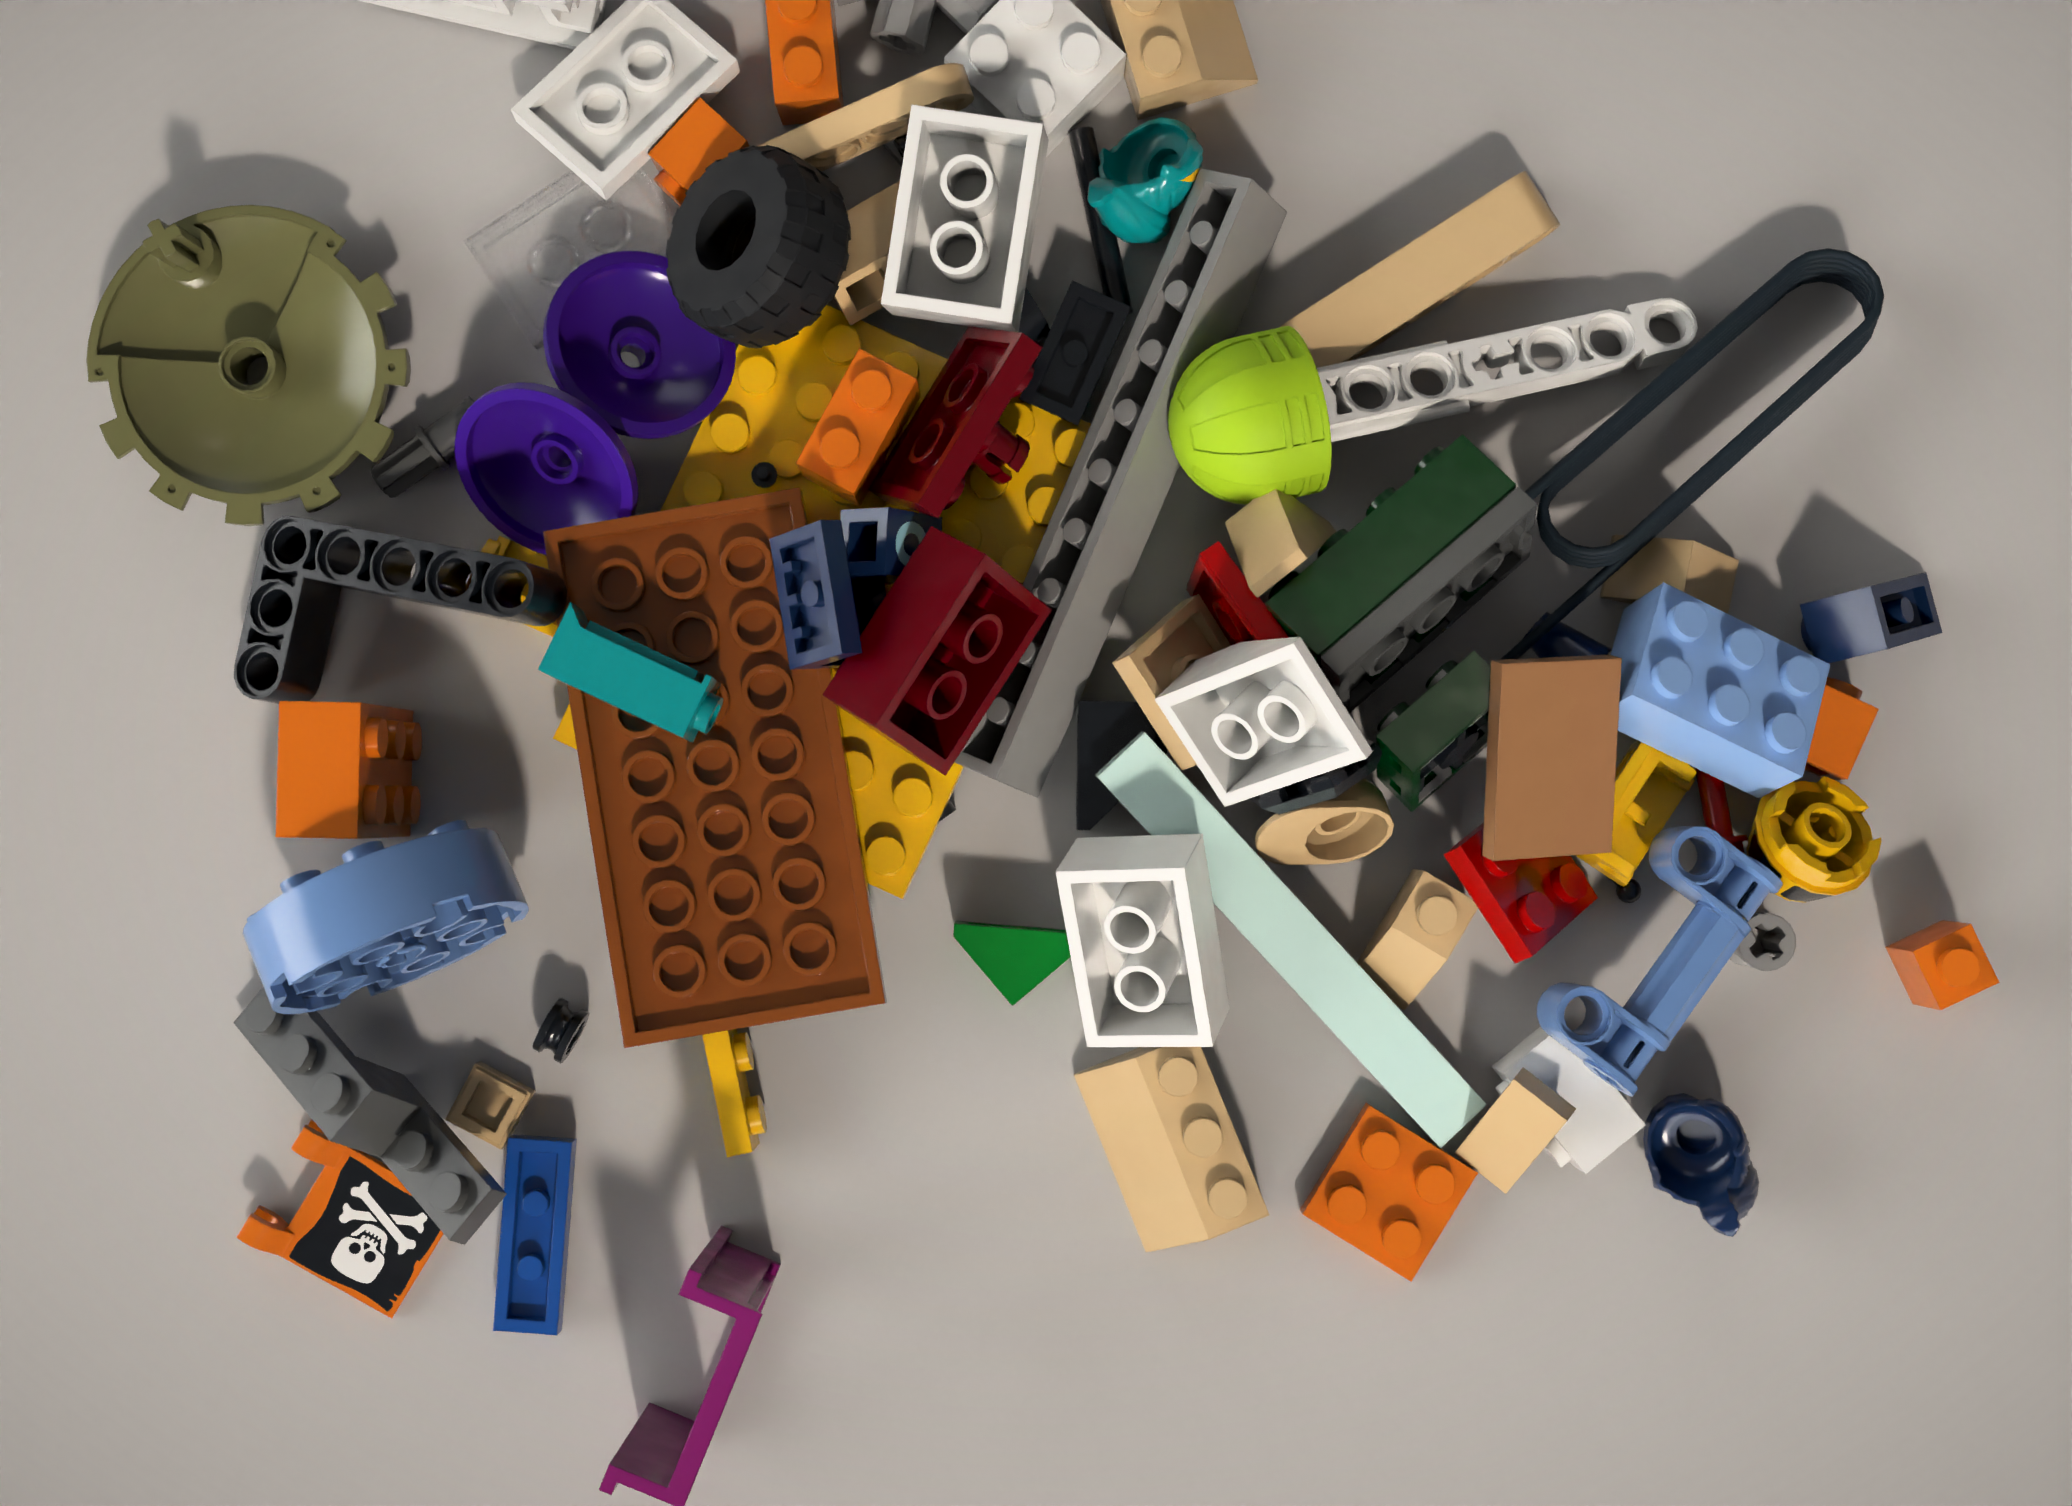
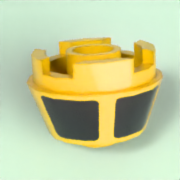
[1746,776,1882,903]

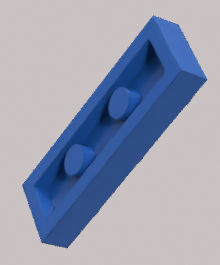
[493,1134,577,1335]

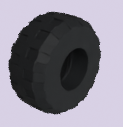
[666,145,851,348]

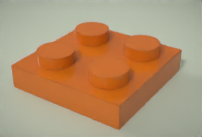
[1300,1103,1478,1282]

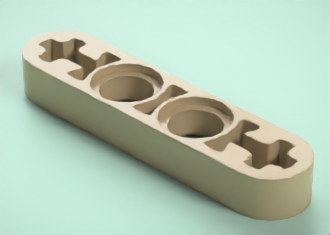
[756,63,974,172]

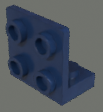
[769,520,886,670]

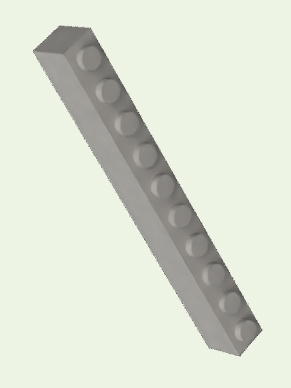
[955,168,1287,798]

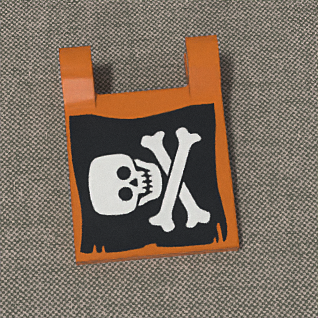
[237,1119,443,1319]

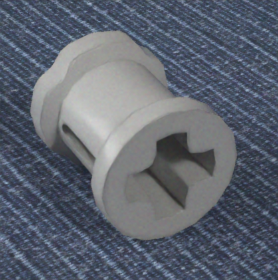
[1730,913,1796,971]

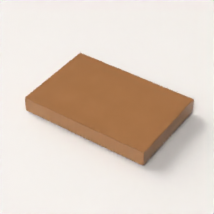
[1482,655,1622,861]

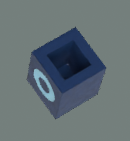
[840,507,943,584]

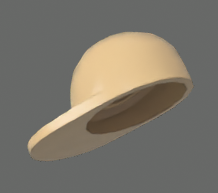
[1255,778,1394,865]

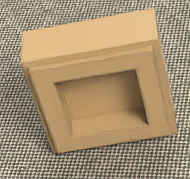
[445,1061,535,1150]

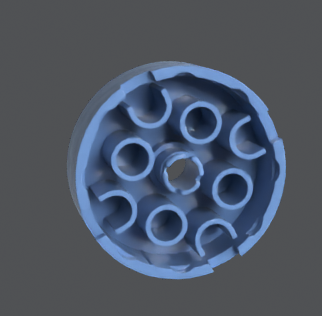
[243,820,529,1014]

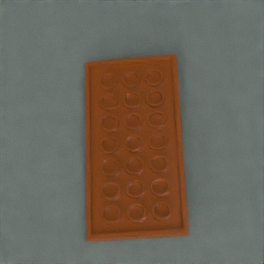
[543,487,887,1048]

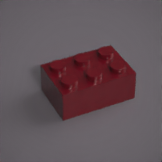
[822,526,1052,776]

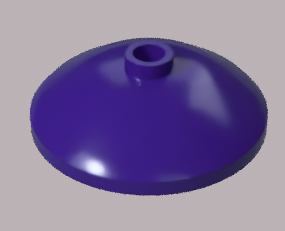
[543,251,736,439]
[454,382,638,555]

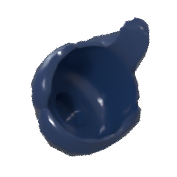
[1643,1093,1759,1237]

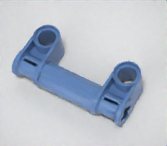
[1537,826,1783,1097]

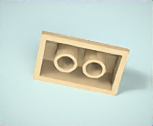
[1100,0,1258,120]
[1074,1047,1269,1252]

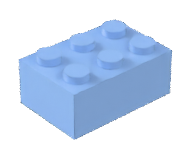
[1611,582,1831,798]

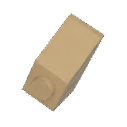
[1357,869,1478,1010]

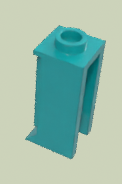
[538,602,723,743]

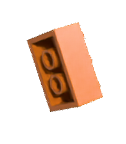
[276,701,422,839]

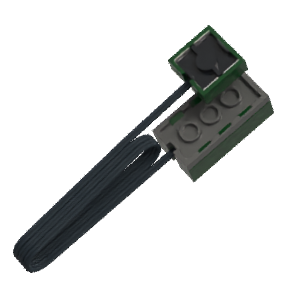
[1266,248,1884,812]

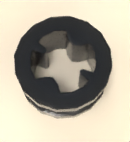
[533,998,590,1063]

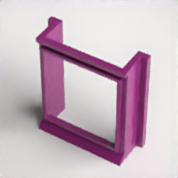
[599,1226,781,1506]

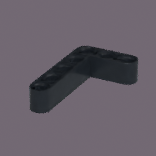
[234,516,567,704]

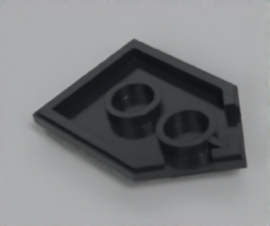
[1249,739,1383,815]

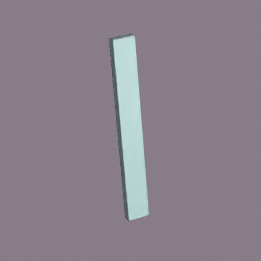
[1095,731,1487,1148]

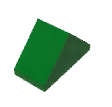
[953,921,1071,1006]

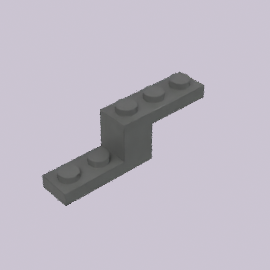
[233,987,507,1245]

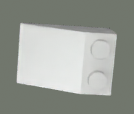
[1155,637,1373,807]

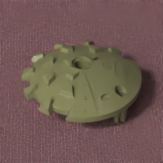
[86,205,411,526]

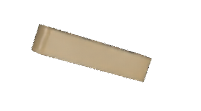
[1280,171,1560,368]

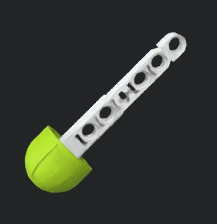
[1168,298,1698,505]

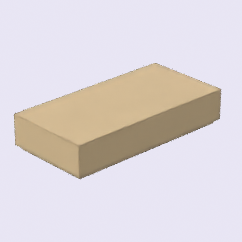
[1455,1067,1576,1194]

